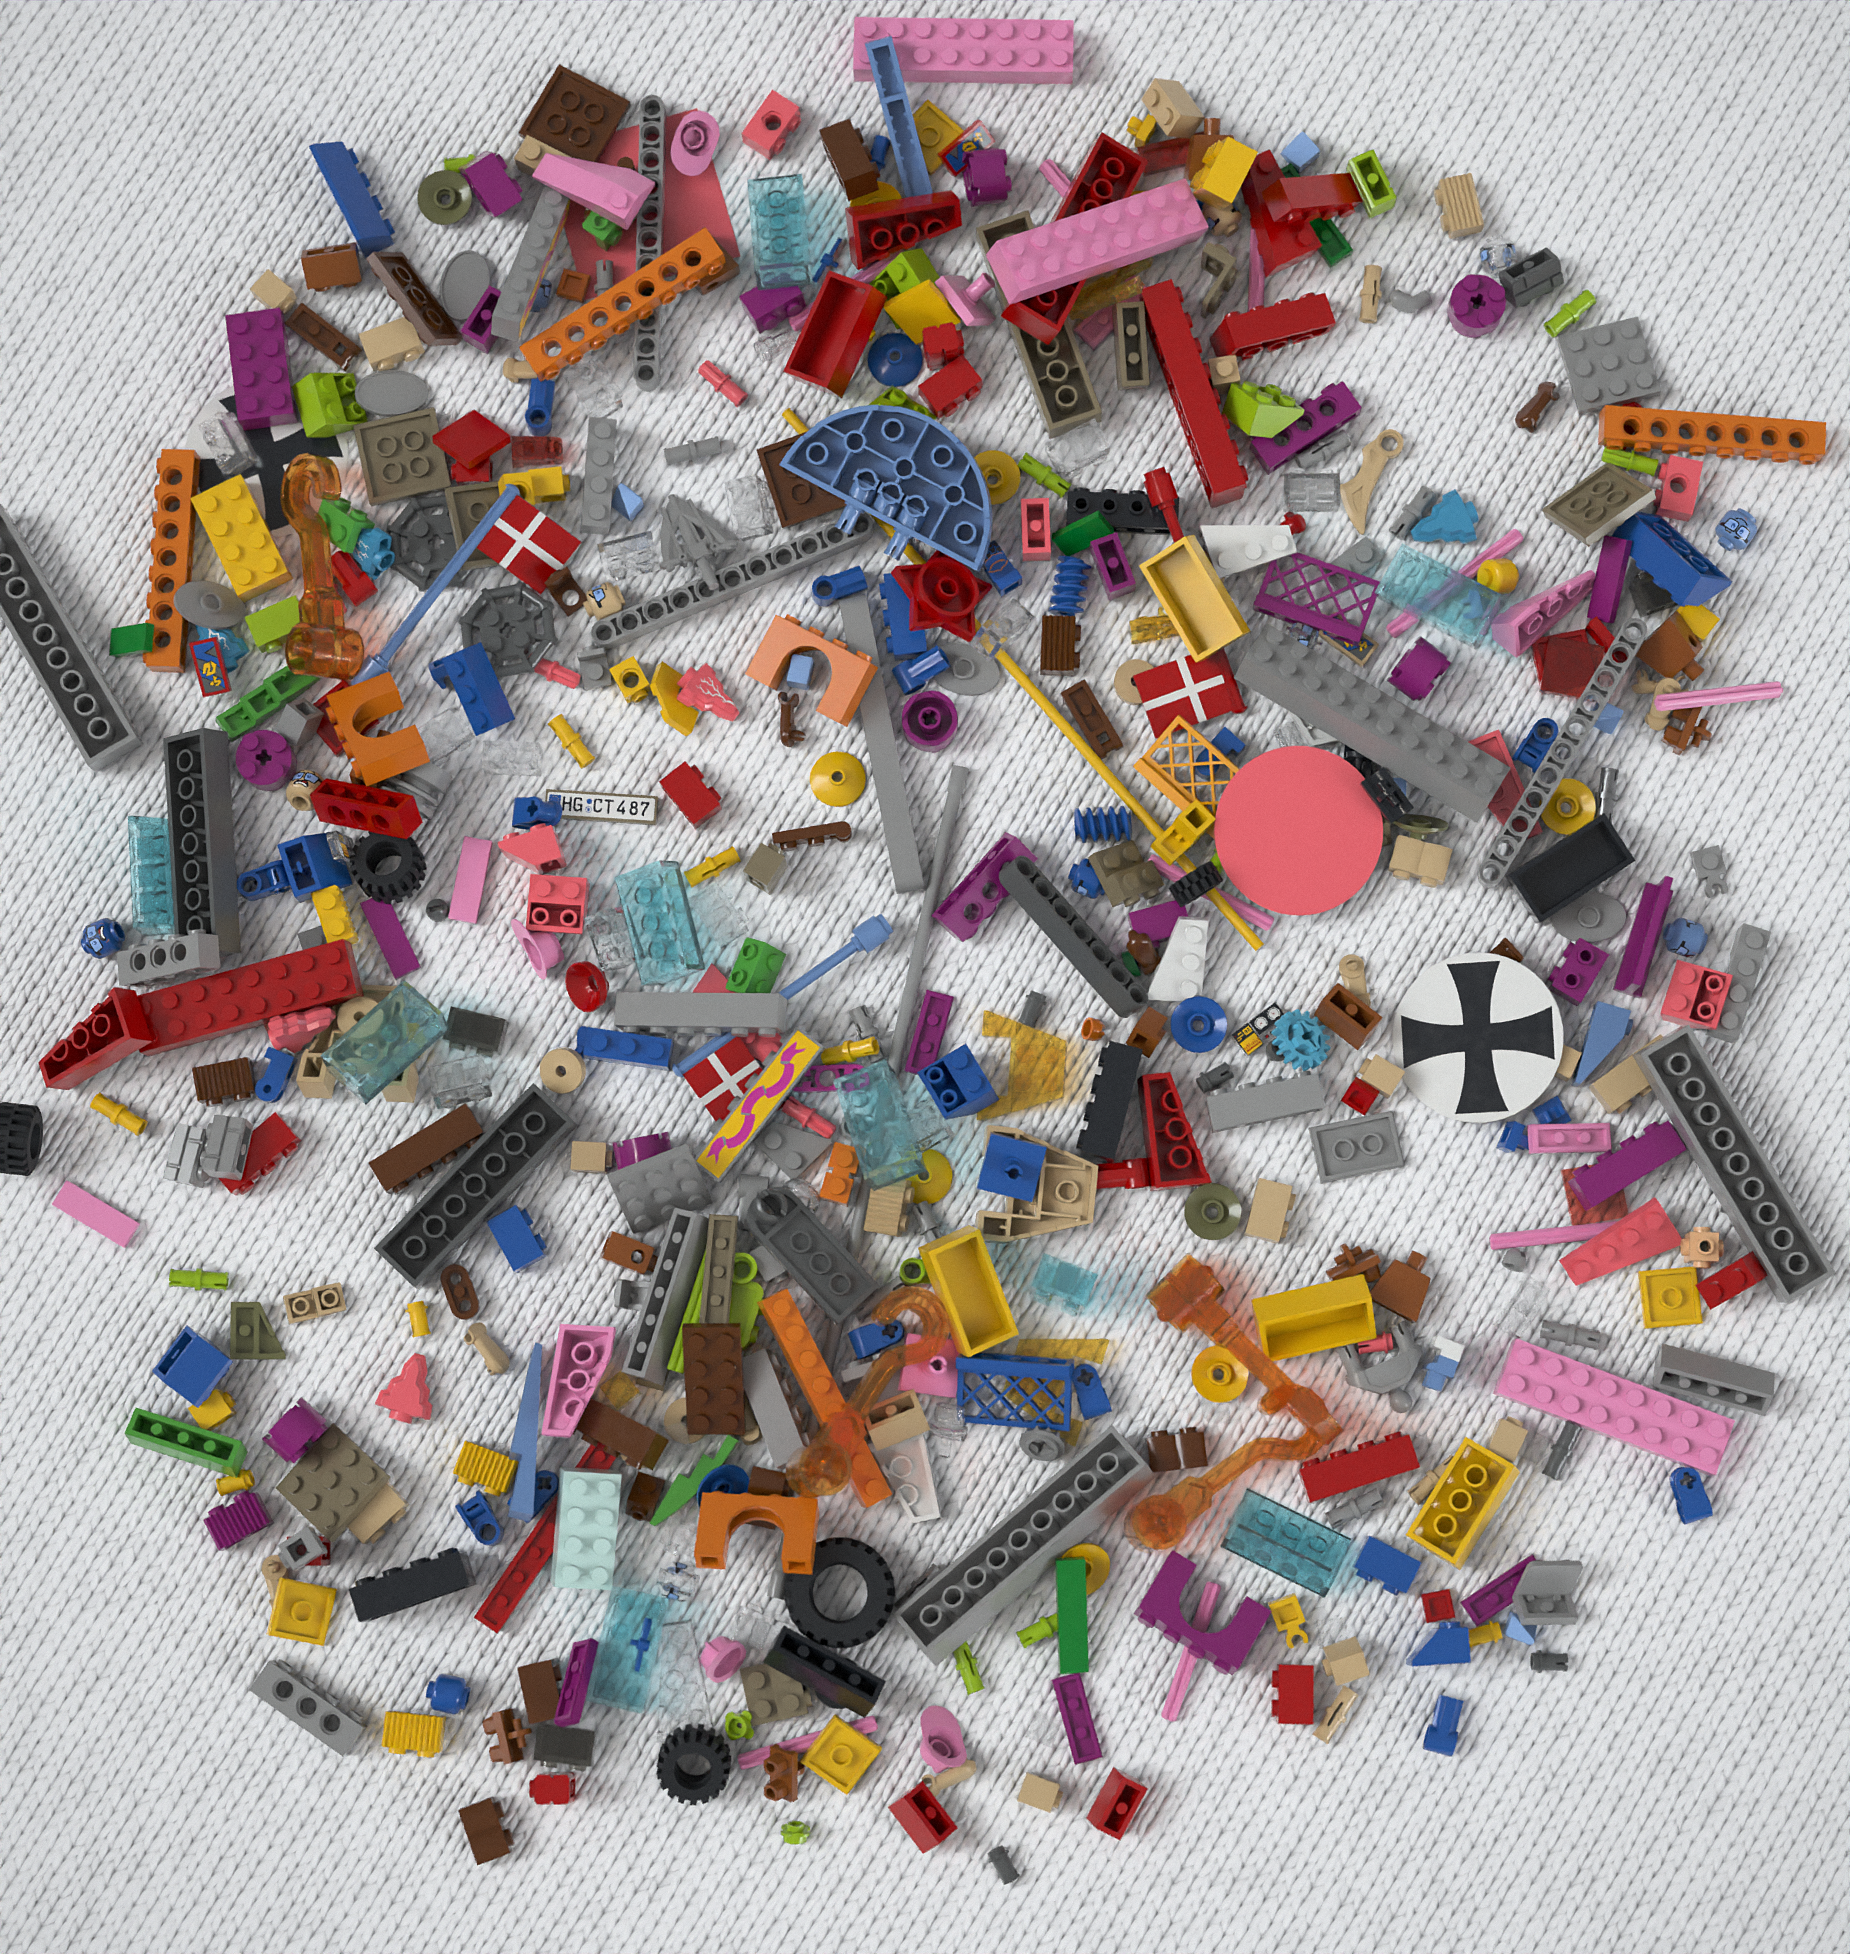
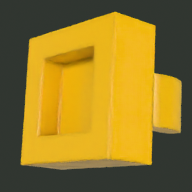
[1126,114,1158,151]

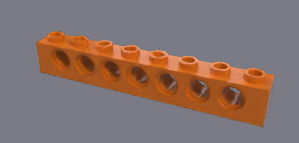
[519,227,726,382]
[1598,405,1826,465]
[142,449,201,673]

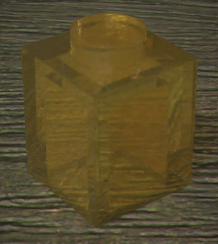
[599,1370,642,1411]

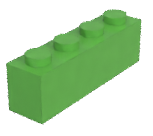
[124,1407,248,1478]

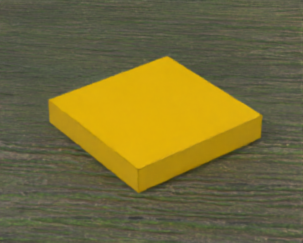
[912,99,964,176]
[884,279,961,345]
[1638,1267,1703,1329]
[266,1577,337,1646]
[800,1714,882,1795]

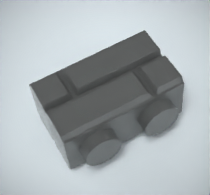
[1498,247,1564,308]

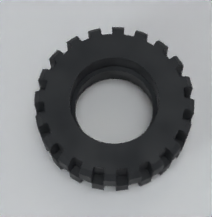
[784,1537,895,1649]

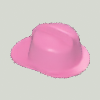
[670,111,720,176]
[511,919,564,980]
[700,1636,746,1683]
[920,1705,967,1773]

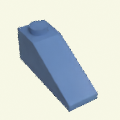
[1571,1001,1633,1087]

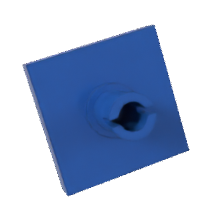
[976,1132,1047,1202]

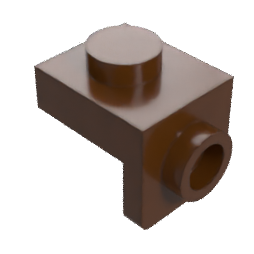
[625,1471,665,1522]

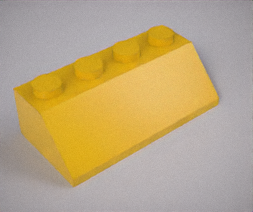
[1406,1437,1520,1570]

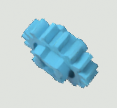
[1271,1009,1331,1071]

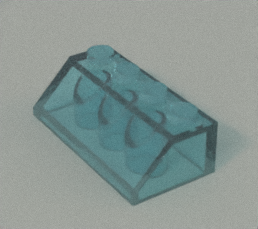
[128,816,175,936]
[1220,1488,1351,1598]

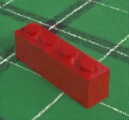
[1261,173,1363,224]
[1297,1431,1420,1503]

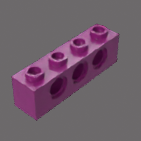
[1249,381,1362,475]
[931,832,1038,942]

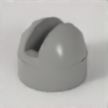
[1501,1248,1526,1272]

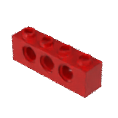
[309,778,423,839]

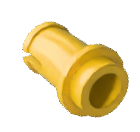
[405,1300,431,1338]
[216,1468,255,1496]
[1468,1620,1503,1648]

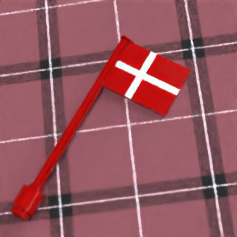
[1133,467,1248,739]

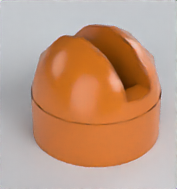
[1081,1017,1105,1041]

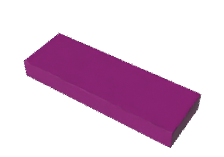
[1587,535,1632,624]
[360,898,421,980]
[904,990,954,1076]
[1460,1554,1536,1627]
[554,1638,599,1727]
[1052,1673,1103,1765]

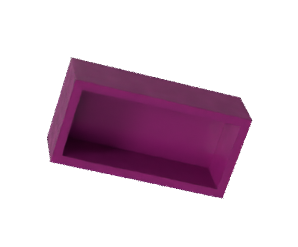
[225,307,298,430]

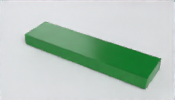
[1281,163,1353,268]
[1055,1556,1089,1674]

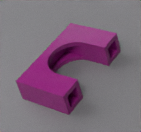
[1133,1550,1272,1676]

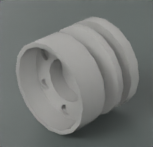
[380,762,452,820]

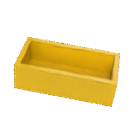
[1189,137,1258,210]
[190,474,294,603]
[1139,535,1251,663]
[918,1225,1019,1357]
[1251,1274,1377,1363]

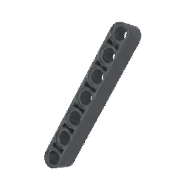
[999,855,1148,1018]

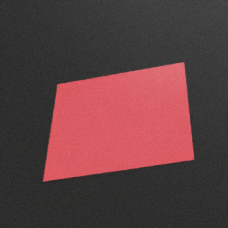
[564,108,741,300]

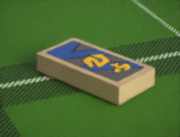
[1317,611,1379,668]

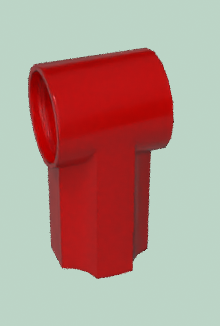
[326,550,378,607]
[1096,1158,1150,1189]

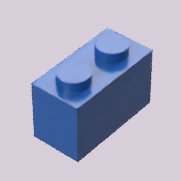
[487,1205,548,1273]
[1352,1536,1422,1596]

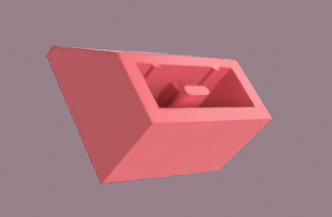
[497,823,567,875]
[526,874,590,934]
[1661,960,1733,1030]

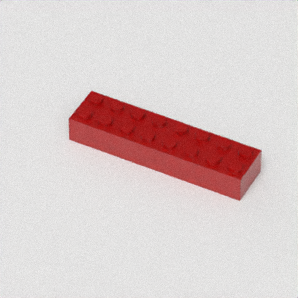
[1001,132,1148,345]
[1139,279,1249,509]
[138,939,364,1056]

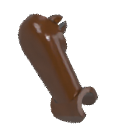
[1515,382,1560,433]
[778,692,806,748]
[1126,930,1161,976]

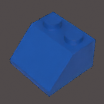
[1406,1621,1471,1667]

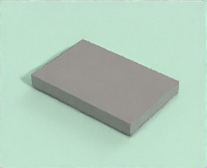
[1308,1110,1405,1184]

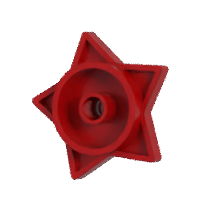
[891,550,993,642]

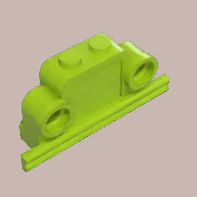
[667,1250,765,1374]

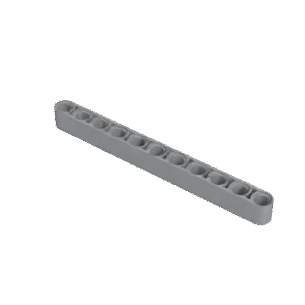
[633,95,667,392]
[591,512,874,650]
[839,595,925,894]
[1478,618,1648,889]

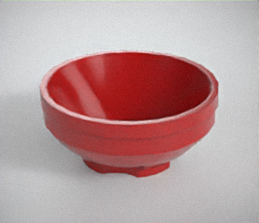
[565,961,609,1012]

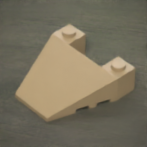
[296,985,419,1103]
[975,1125,1098,1244]

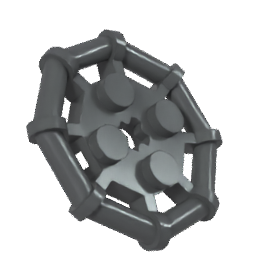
[386,495,474,592]
[458,581,558,679]

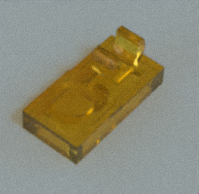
[1129,607,1180,645]

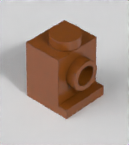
[1125,1006,1168,1058]

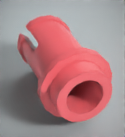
[1357,1331,1393,1355]

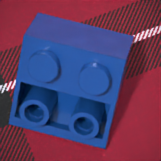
[277,832,353,903]
[917,1044,999,1120]
[152,1325,233,1408]

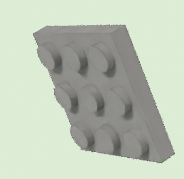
[1556,316,1661,415]
[607,1143,713,1234]

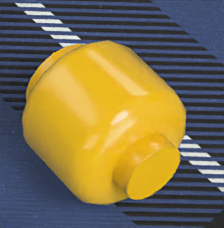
[1477,558,1519,595]

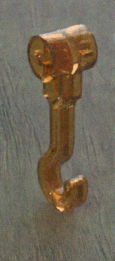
[280,453,364,681]
[1145,1253,1343,1446]
[786,1287,949,1499]
[1124,1384,1330,1554]

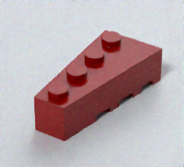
[1241,149,1322,278]
[845,190,962,270]
[1209,292,1336,361]
[38,987,152,1090]
[1137,1072,1212,1192]

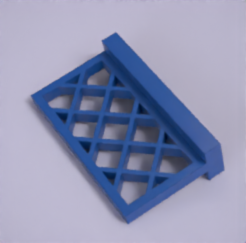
[956,1352,1075,1431]

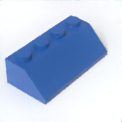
[309,141,395,258]
[1612,512,1733,606]

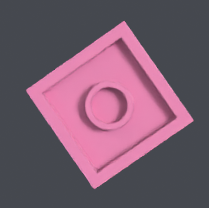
[934,272,996,326]
[898,1333,960,1398]

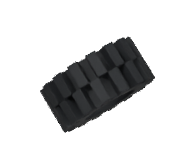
[1168,861,1223,908]

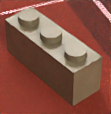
[1112,301,1150,390]

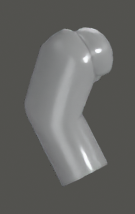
[1389,290,1432,314]

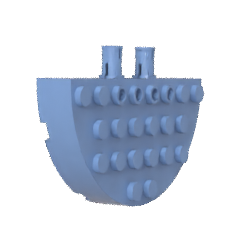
[780,405,992,572]

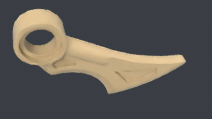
[1339,429,1404,535]

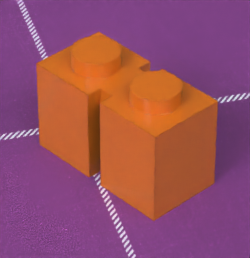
[819,1142,863,1207]

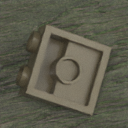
[1088,840,1165,907]
[740,1663,813,1726]

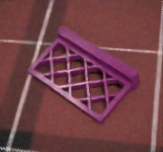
[1253,552,1382,647]
[1612,875,1674,999]

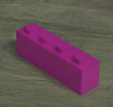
[1568,1120,1687,1211]

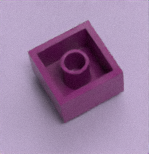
[458,150,523,218]

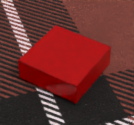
[1341,1077,1380,1116]
[1420,1589,1456,1623]

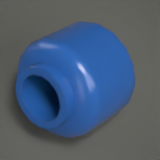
[426,1674,471,1715]

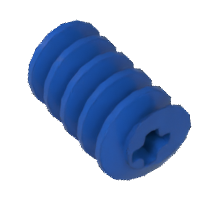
[1048,556,1092,616]
[1074,806,1132,843]

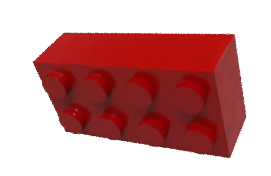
[783,270,888,398]

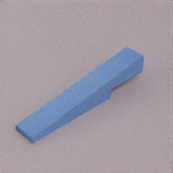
[865,36,933,198]
[507,1343,542,1522]

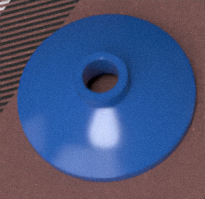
[868,333,923,387]
[1170,996,1227,1053]
[697,1464,749,1507]

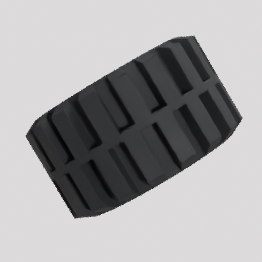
[350,831,427,904]
[0,1102,43,1176]
[657,1724,731,1805]

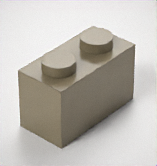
[743,843,788,895]

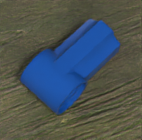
[525,377,556,437]
[812,565,868,607]
[891,645,951,696]
[1423,1694,1464,1757]

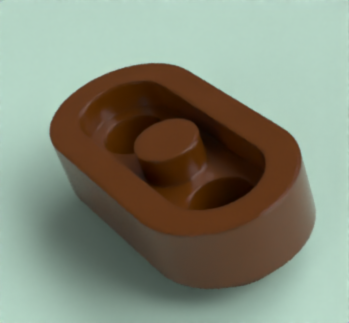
[440,1264,480,1320]

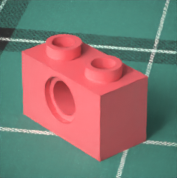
[741,90,802,160]
[1653,455,1703,522]
[1021,498,1051,562]

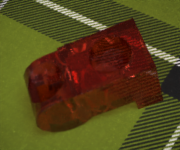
[511,436,563,468]

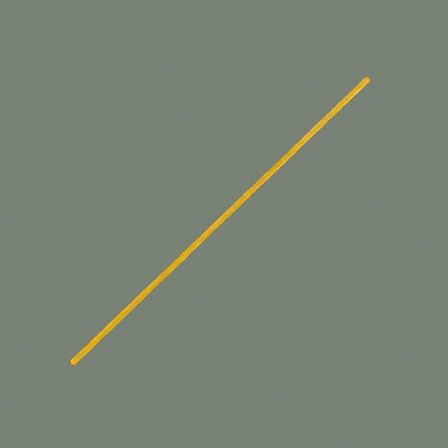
[782,408,1264,951]

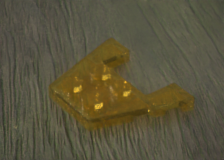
[1068,257,1154,321]
[976,1010,1068,1121]
[1002,1339,1110,1447]

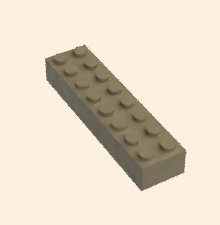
[976,210,1102,439]

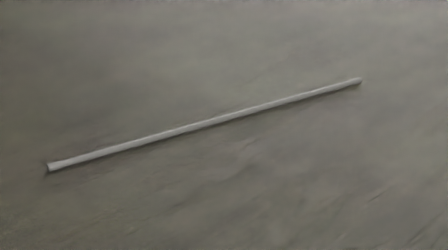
[767,765,969,1600]

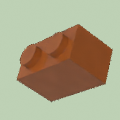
[301,242,363,292]
[1314,983,1383,1050]

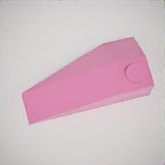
[532,153,655,230]
[1491,570,1595,658]
[541,1324,616,1438]

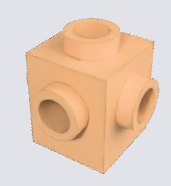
[1680,1227,1724,1268]

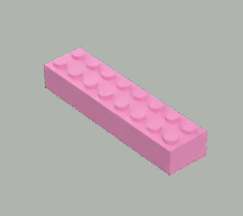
[853,17,1074,84]
[986,178,1209,305]
[1493,1338,1735,1476]

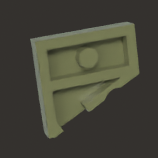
[230,1302,286,1360]

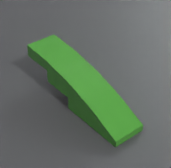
[215,652,326,743]
[650,1435,740,1527]

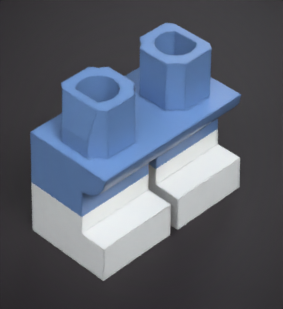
[1421,1335,1465,1391]

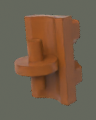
[1661,707,1712,756]
[1325,1243,1381,1283]
[482,1708,532,1765]
[764,1743,805,1802]

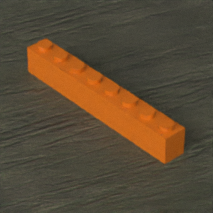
[757,1288,892,1508]

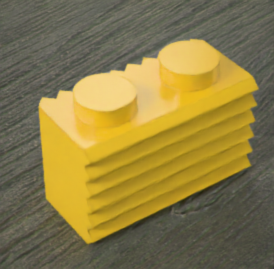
[311,885,359,944]
[453,1441,519,1497]
[381,1711,446,1758]

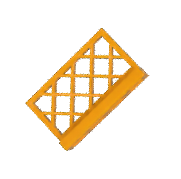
[1133,715,1240,840]

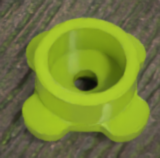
[725,1710,754,1741]
[781,1821,810,1845]

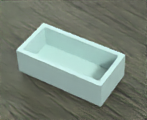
[551,1467,622,1590]

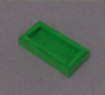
[1052,510,1114,556]
[109,623,154,657]

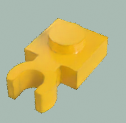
[1268,1593,1308,1649]

